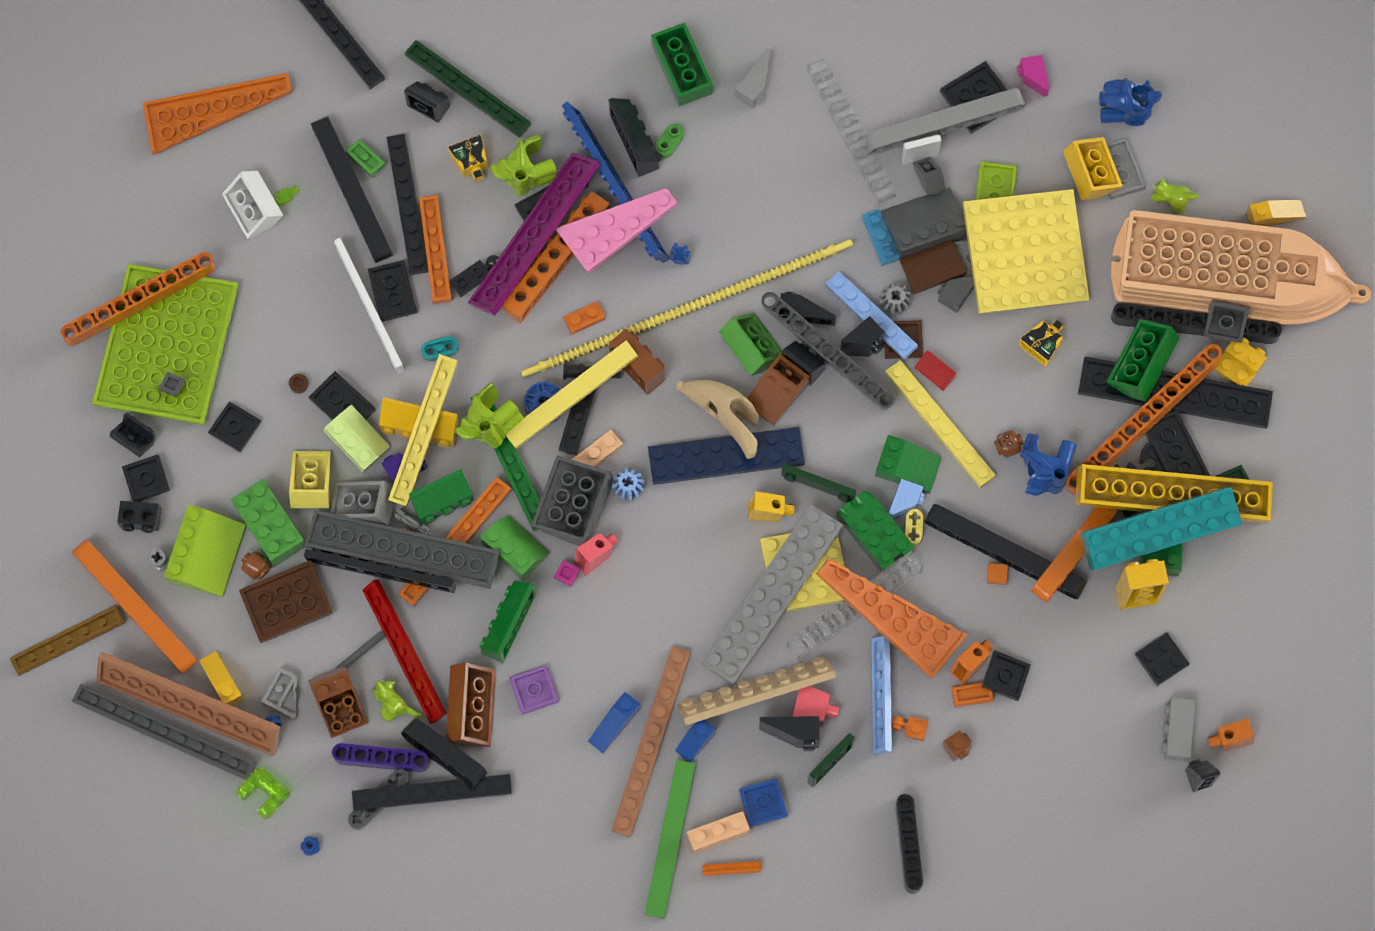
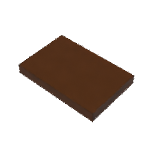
[900,240,966,295]

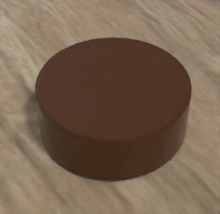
[289,374,309,394]

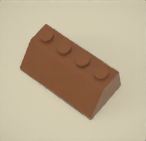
[446,662,495,747]

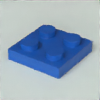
[739,778,788,828]

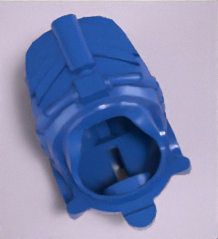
[1099,78,1162,126]
[1020,433,1077,496]

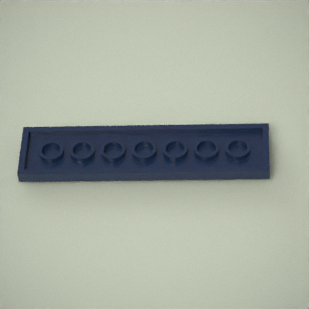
[648,427,805,485]

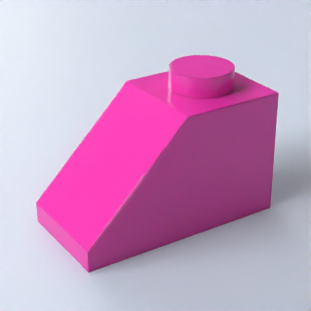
[1017,55,1049,97]

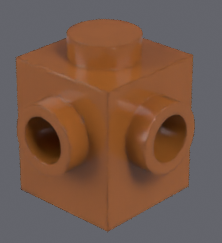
[942,730,971,762]

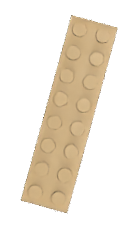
[677,657,836,725]

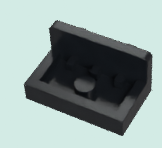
[109,413,156,457]

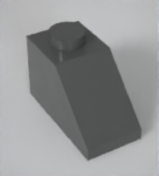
[913,157,946,195]
[937,276,974,313]

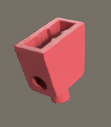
[574,533,618,576]
[792,686,840,725]

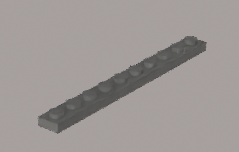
[72,684,257,781]

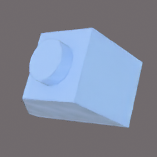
[889,479,925,519]

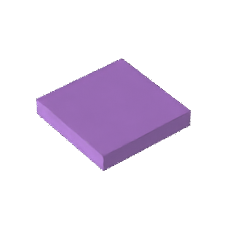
[509,665,559,715]

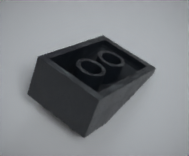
[759,716,820,751]

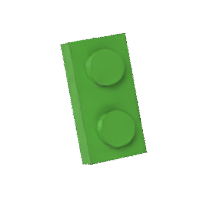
[346,139,385,177]

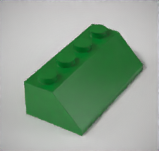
[1107,319,1179,402]
[479,581,536,663]

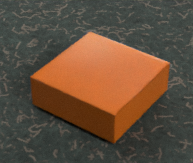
[987,563,1008,585]

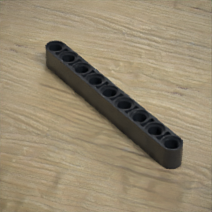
[311,116,393,263]
[1111,303,1282,344]
[924,504,1087,600]

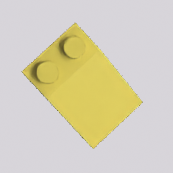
[289,451,331,508]

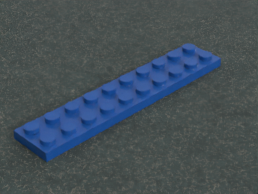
[562,101,670,263]

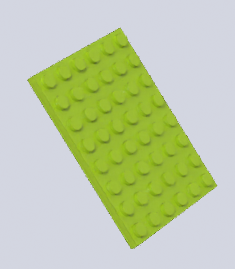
[92,264,239,426]

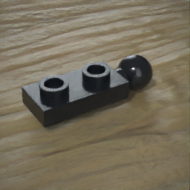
[449,255,499,297]

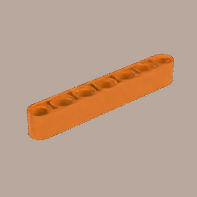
[1030,508,1119,603]

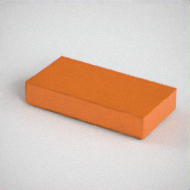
[951,682,994,707]

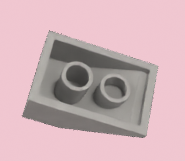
[330,481,394,526]

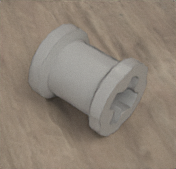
[148,549,169,571]

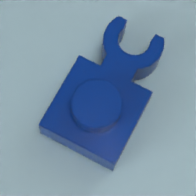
[670,243,690,265]

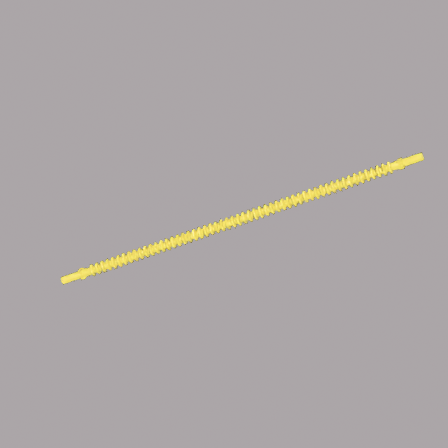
[521,239,853,378]

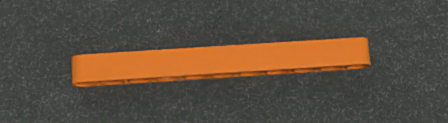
[1066,344,1222,495]

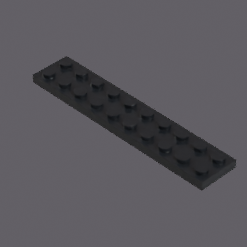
[1078,356,1273,429]

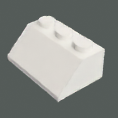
[222,171,283,239]

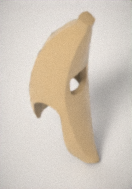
[676,380,759,459]

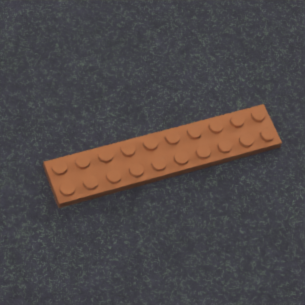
[97,652,280,756]

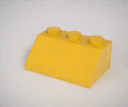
[1063,137,1123,201]

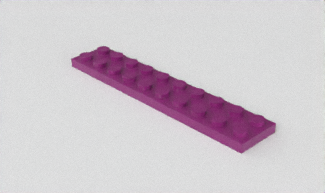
[468,152,600,316]

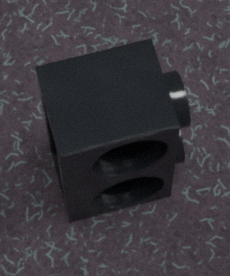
[117,501,162,533]

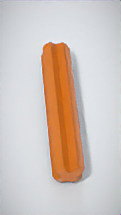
[702,861,762,876]

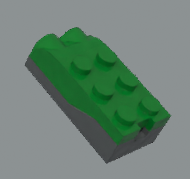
[836,491,915,575]

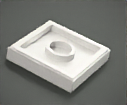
[901,135,942,164]

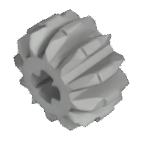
[879,282,911,315]

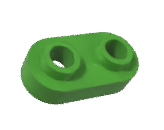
[655,124,684,158]

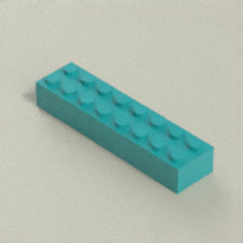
[1079,487,1242,570]

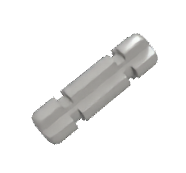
[394,509,429,534]

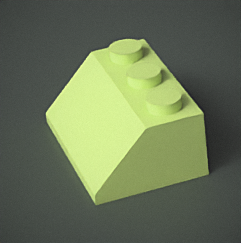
[323,405,390,472]

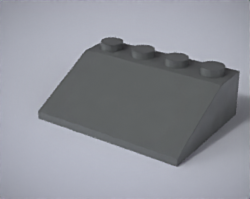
[881,187,967,260]
[531,455,613,546]

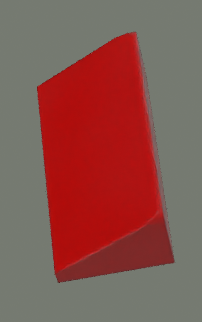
[914,350,956,391]

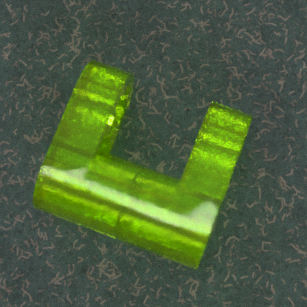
[236,766,290,820]

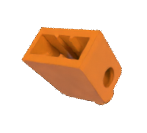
[950,640,993,685]
[1207,718,1254,751]

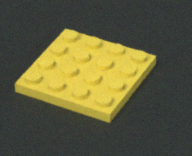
[760,533,845,612]

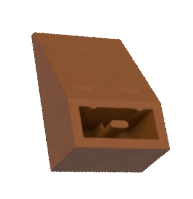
[747,354,810,426]
[308,665,368,738]

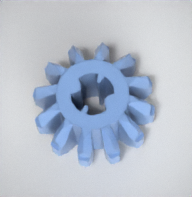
[612,468,644,501]

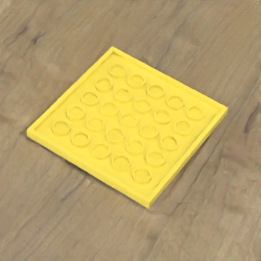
[962,189,1090,314]

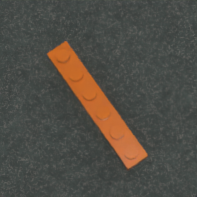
[419,195,452,304]

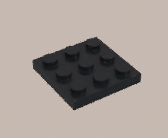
[940,61,1007,134]

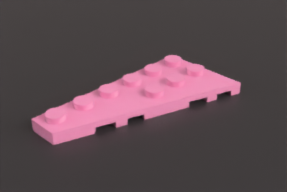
[556,188,678,273]

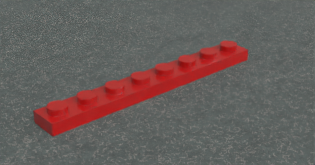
[362,579,447,724]

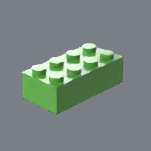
[230,479,305,567]

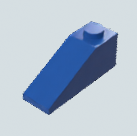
[588,692,641,753]

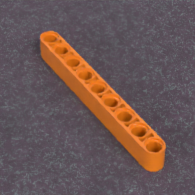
[60,252,215,346]
[71,539,198,674]

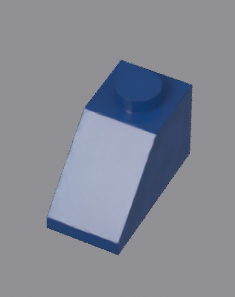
[675,720,716,762]

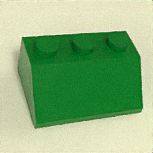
[409,469,474,524]

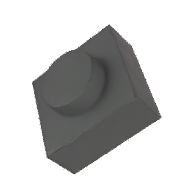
[159,372,186,398]

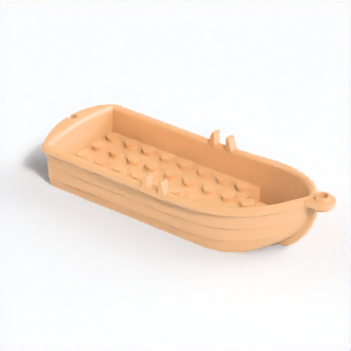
[1111,210,1371,325]

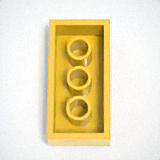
[1115,559,1169,610]

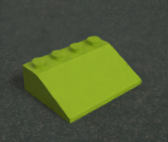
[164,505,246,597]

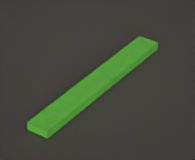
[645,760,696,919]

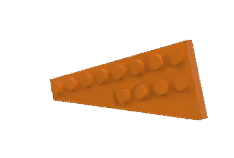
[143,73,292,155]
[816,558,967,678]

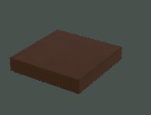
[884,320,923,359]

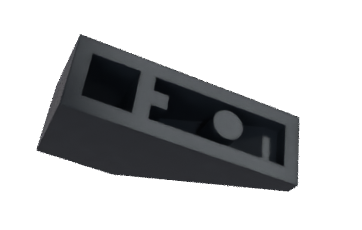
[779,292,836,326]
[1185,759,1221,792]

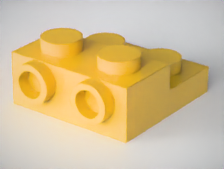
[1213,337,1267,386]

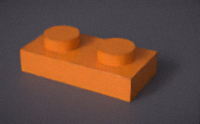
[563,301,606,335]

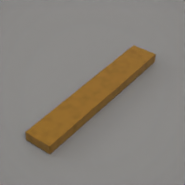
[10,605,125,676]

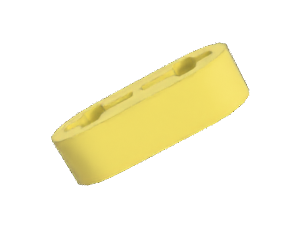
[905,509,923,546]

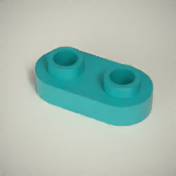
[421,336,459,361]

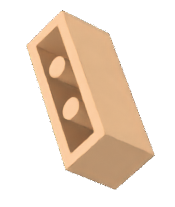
[687,811,750,855]

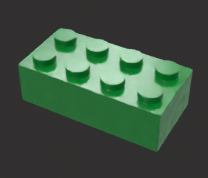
[651,22,713,106]

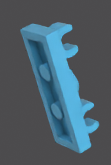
[862,209,899,266]

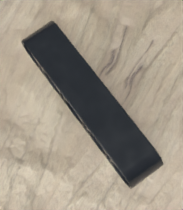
[401,718,487,788]
[895,794,923,894]

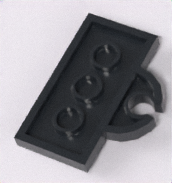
[1139,410,1211,476]

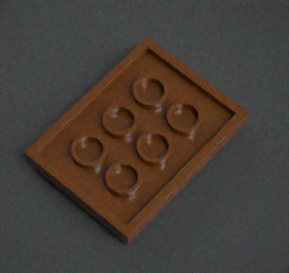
[239,560,333,643]

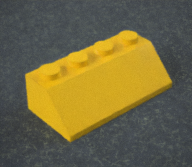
[379,397,460,448]

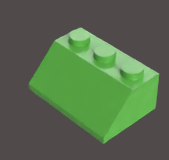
[719,313,782,376]
[480,515,550,581]

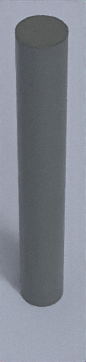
[335,631,386,669]

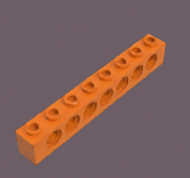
[502,191,610,323]

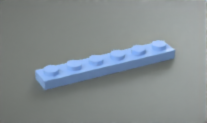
[825,271,918,360]
[871,636,892,755]

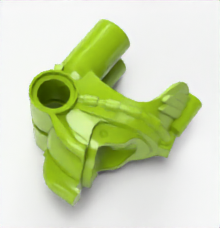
[490,134,557,196]
[455,382,524,448]

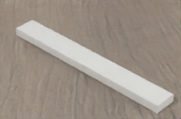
[334,238,404,374]

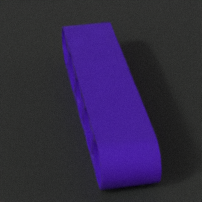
[332,743,430,772]

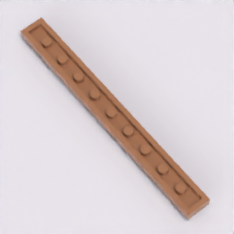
[612,646,690,838]

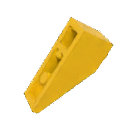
[1246,200,1306,226]
[199,651,244,707]

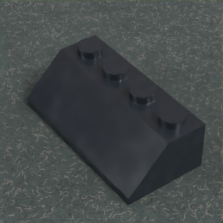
[608,98,661,177]

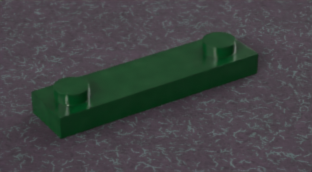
[781,463,856,503]

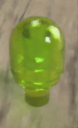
[274,186,299,205]

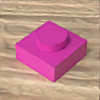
[554,560,580,587]

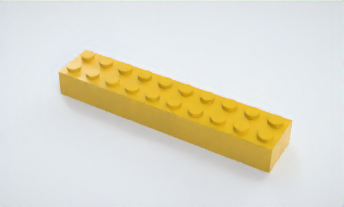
[1075,464,1273,523]

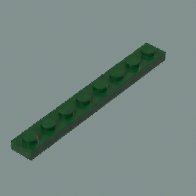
[405,40,531,138]

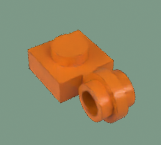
[891,716,928,741]

